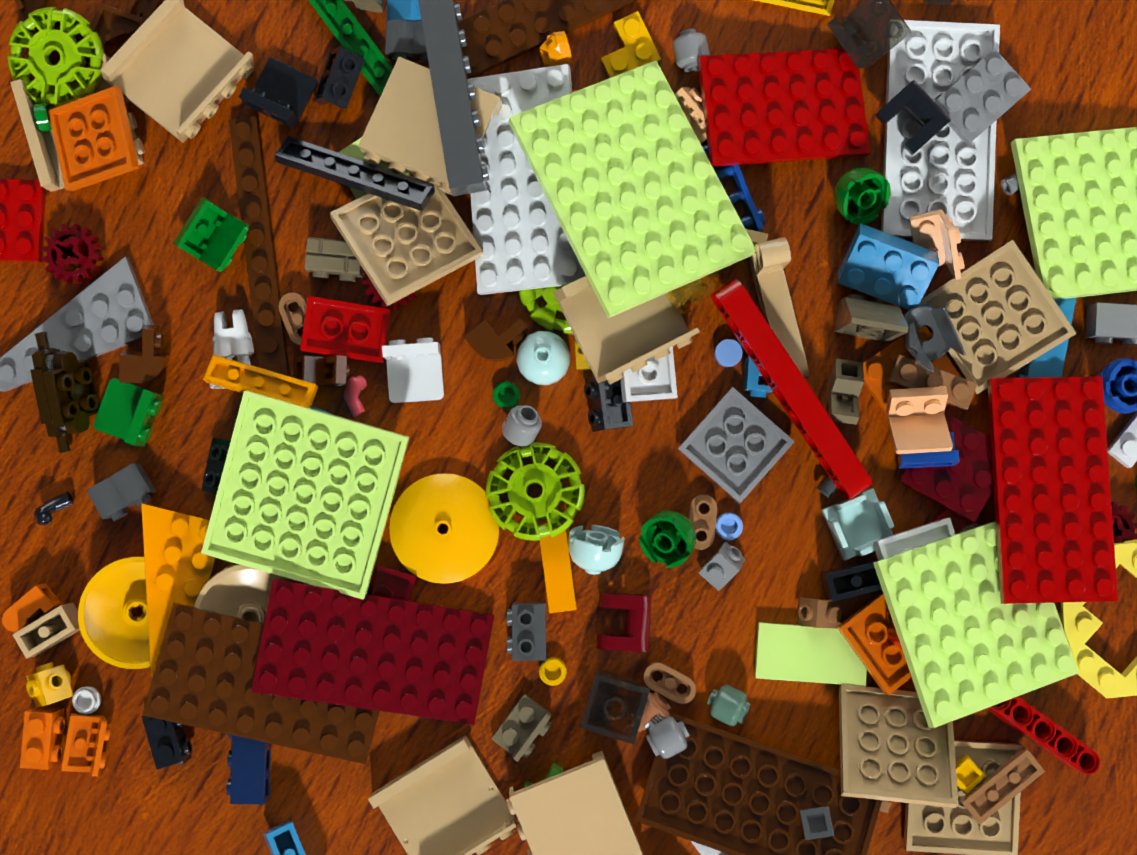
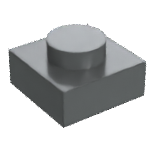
[799,806,834,840]

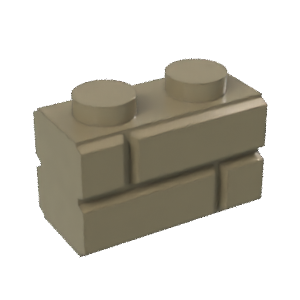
[305,237,364,282]

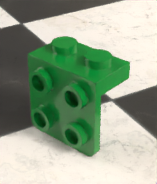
[173,197,249,272]
[93,378,164,447]

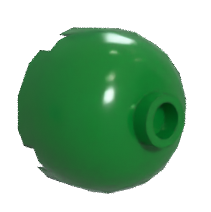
[833,168,891,225]
[639,510,696,568]

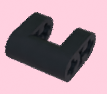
[875,80,951,155]

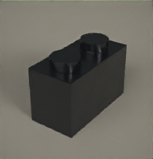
[820,559,882,602]

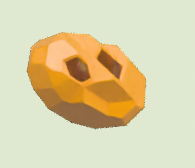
[539,31,572,67]

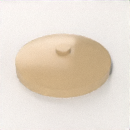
[194,564,295,623]

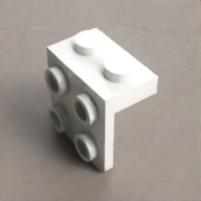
[382,338,444,403]

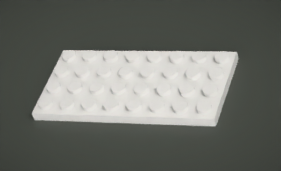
[881,19,1000,242]
[467,64,586,295]

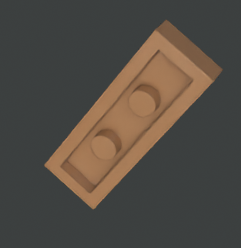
[887,355,978,410]
[959,747,1045,825]

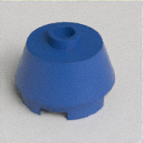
[1097,358,1137,413]

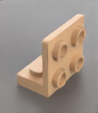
[909,209,964,280]
[886,386,953,454]

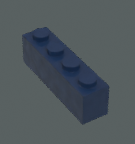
[226,734,271,805]

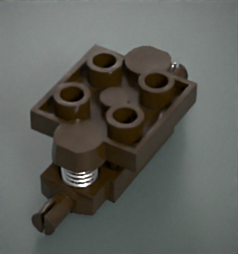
[30,332,99,453]

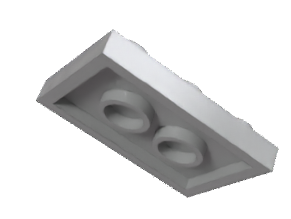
[934,49,1031,145]

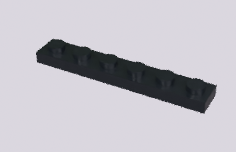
[275,136,435,211]

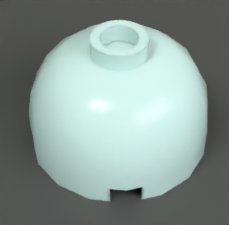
[516,331,570,385]
[568,525,625,575]

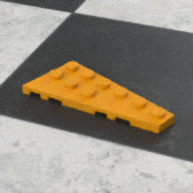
[141,503,215,681]

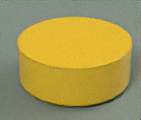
[539,657,567,686]

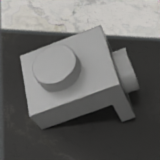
[698,542,745,591]

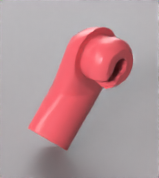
[343,375,367,417]

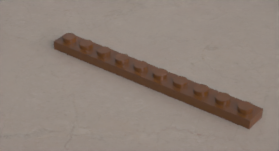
[229,116,290,376]

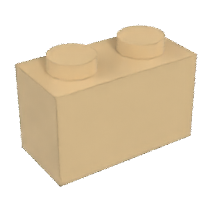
[13,603,80,659]

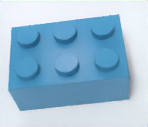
[837,223,939,310]

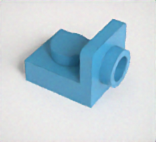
[743,357,773,398]

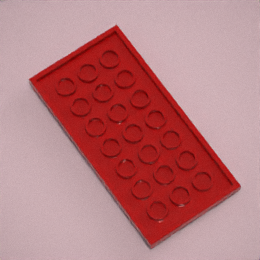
[987,376,1118,604]

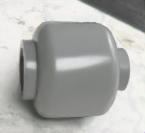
[672,29,710,72]
[502,405,542,446]
[646,716,690,759]

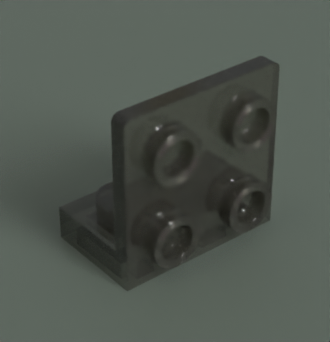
[827,0,911,69]

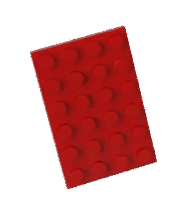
[697,48,871,167]

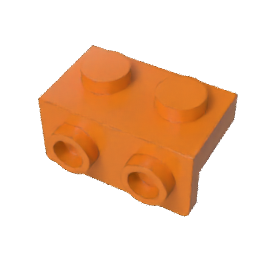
[60,713,111,777]

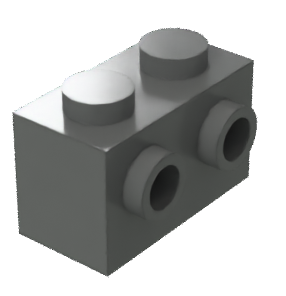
[507,602,546,661]

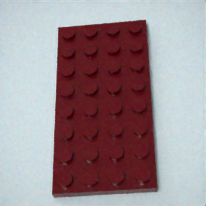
[251,578,494,725]

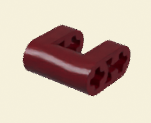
[596,592,652,652]

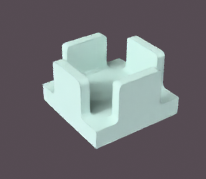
[821,488,895,560]

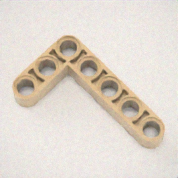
[749,237,809,377]

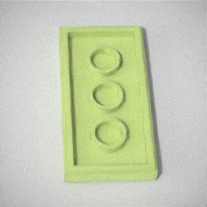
[754,622,867,686]

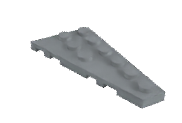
[0,256,154,392]

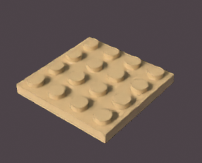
[330,173,483,306]
[919,240,1077,394]
[839,684,959,808]
[903,739,1023,855]

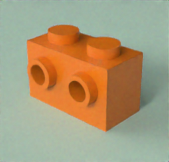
[20,706,65,770]

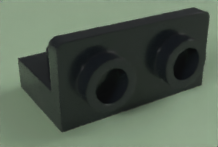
[313,46,364,109]
[584,376,634,432]
[141,716,193,770]

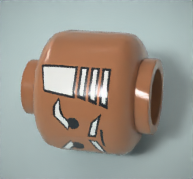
[629,692,671,733]

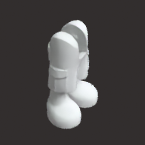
[210,309,254,389]

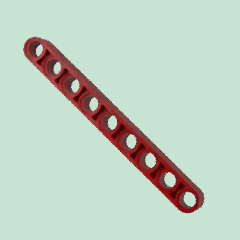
[711,279,872,501]
[887,622,1100,775]

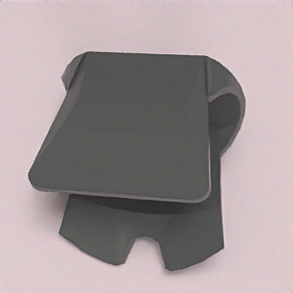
[904,304,966,372]

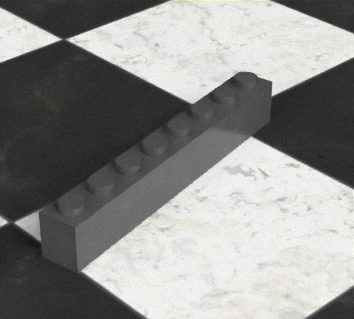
[418,0,490,196]

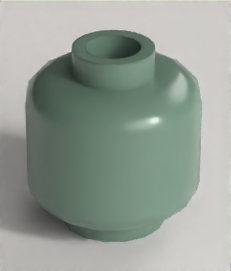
[707,684,751,726]

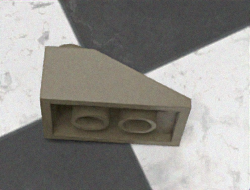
[834,294,909,342]

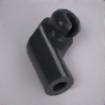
[34,492,74,525]

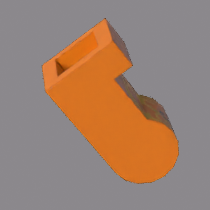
[2,583,62,632]

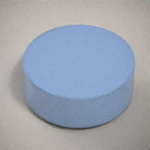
[714,339,743,367]
[715,513,743,540]

